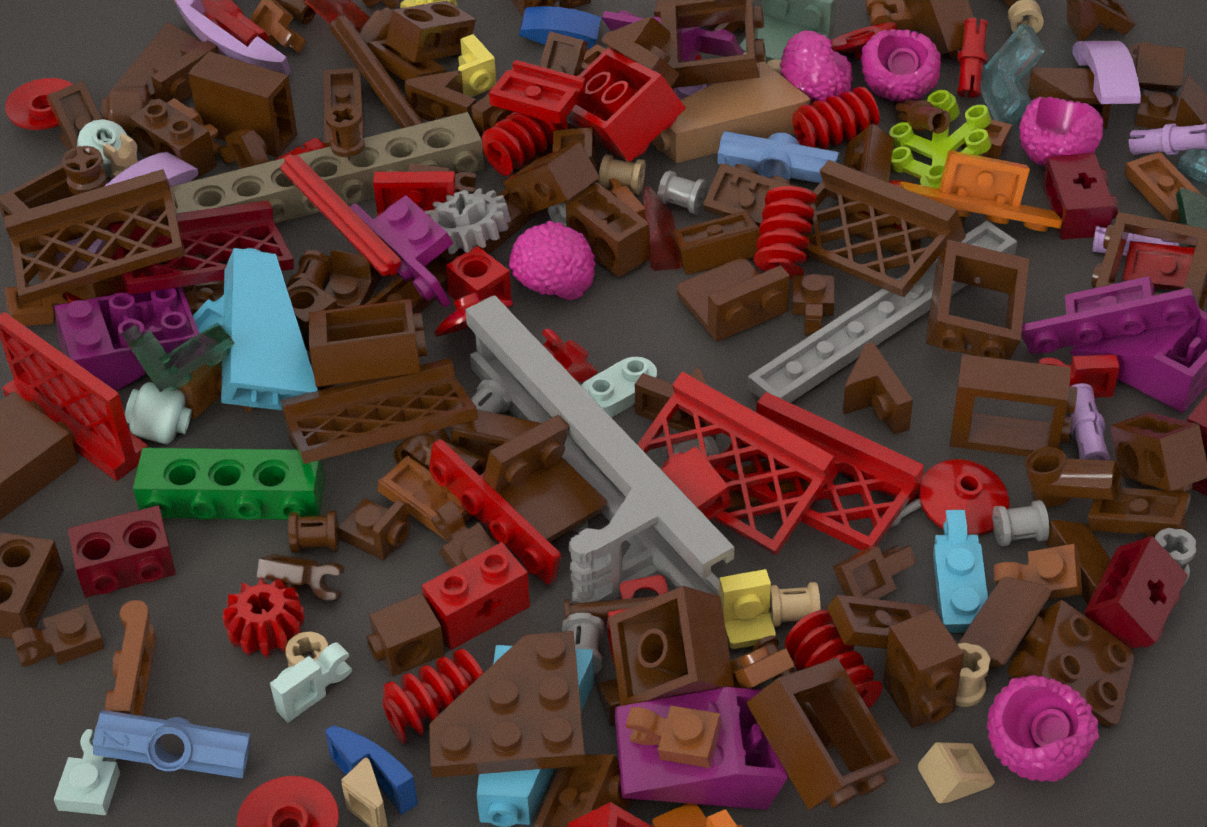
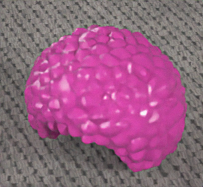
[861,29,941,103]
[779,30,853,105]
[1019,97,1103,167]
[509,221,595,300]
[987,675,1099,782]

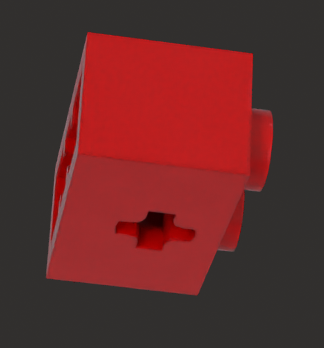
[422,542,530,650]

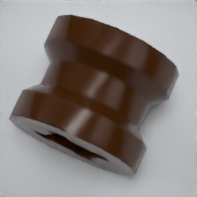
[61,146,108,195]

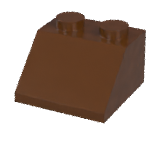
[609,586,735,706]

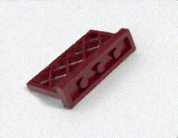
[108,200,294,295]

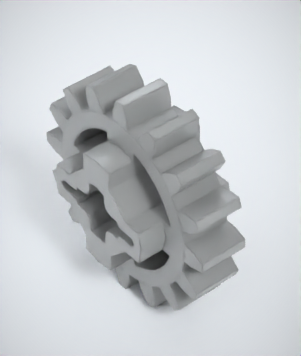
[425,189,511,254]

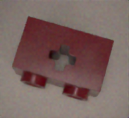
[1043,153,1118,240]
[1084,536,1188,649]

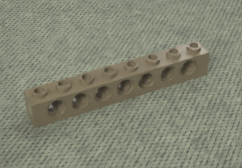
[171,112,484,224]

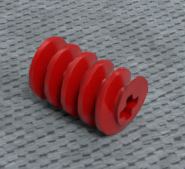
[792,86,880,150]
[482,112,568,176]
[753,186,817,279]
[784,610,883,709]
[382,649,484,745]

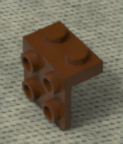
[677,258,790,342]
[1007,600,1134,727]

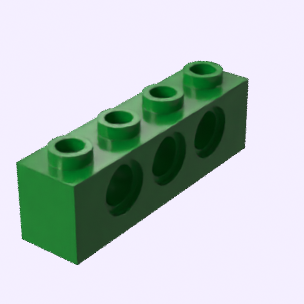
[133,448,326,520]

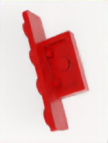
[429,439,561,585]

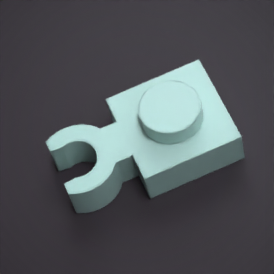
[270,642,352,723]
[54,729,120,815]

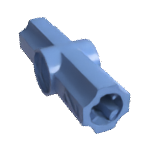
[718,131,840,184]
[93,710,251,778]

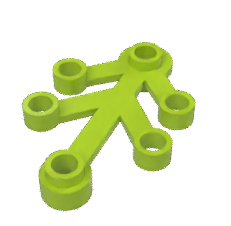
[889,90,991,189]

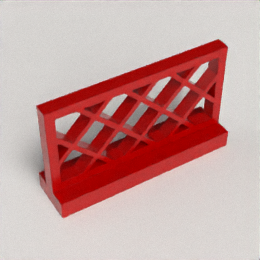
[0,312,148,481]
[637,371,838,556]
[713,392,924,551]

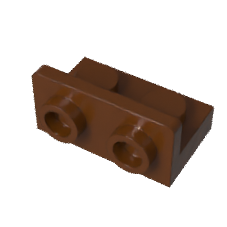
[702,163,793,228]
[534,754,632,827]

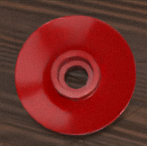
[831,22,897,59]
[5,78,73,130]
[434,293,514,337]
[919,459,1009,536]
[236,776,339,827]

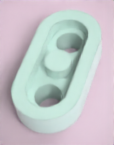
[582,357,657,417]

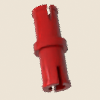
[957,18,988,98]

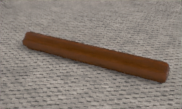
[330,15,424,129]

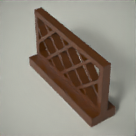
[801,160,966,297]
[4,169,186,304]
[280,358,478,464]

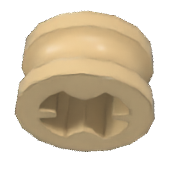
[1008,0,1044,37]
[286,631,328,667]

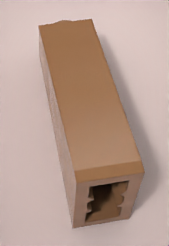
[652,62,810,163]

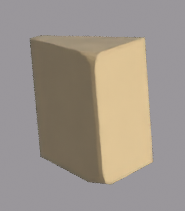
[918,742,995,803]
[341,757,388,827]

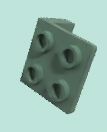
[740,0,836,62]

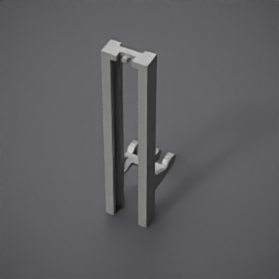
[465,295,734,603]

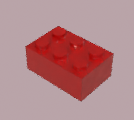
[567,48,686,163]

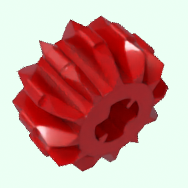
[222,577,305,658]

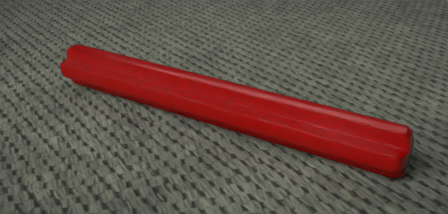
[280,154,402,277]

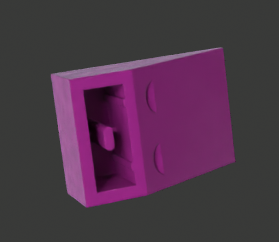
[54,287,201,391]
[1070,310,1207,413]
[614,687,788,810]

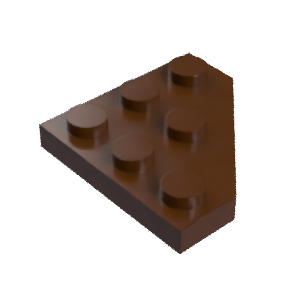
[429,631,585,778]

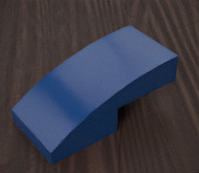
[519,6,601,49]
[325,725,418,815]

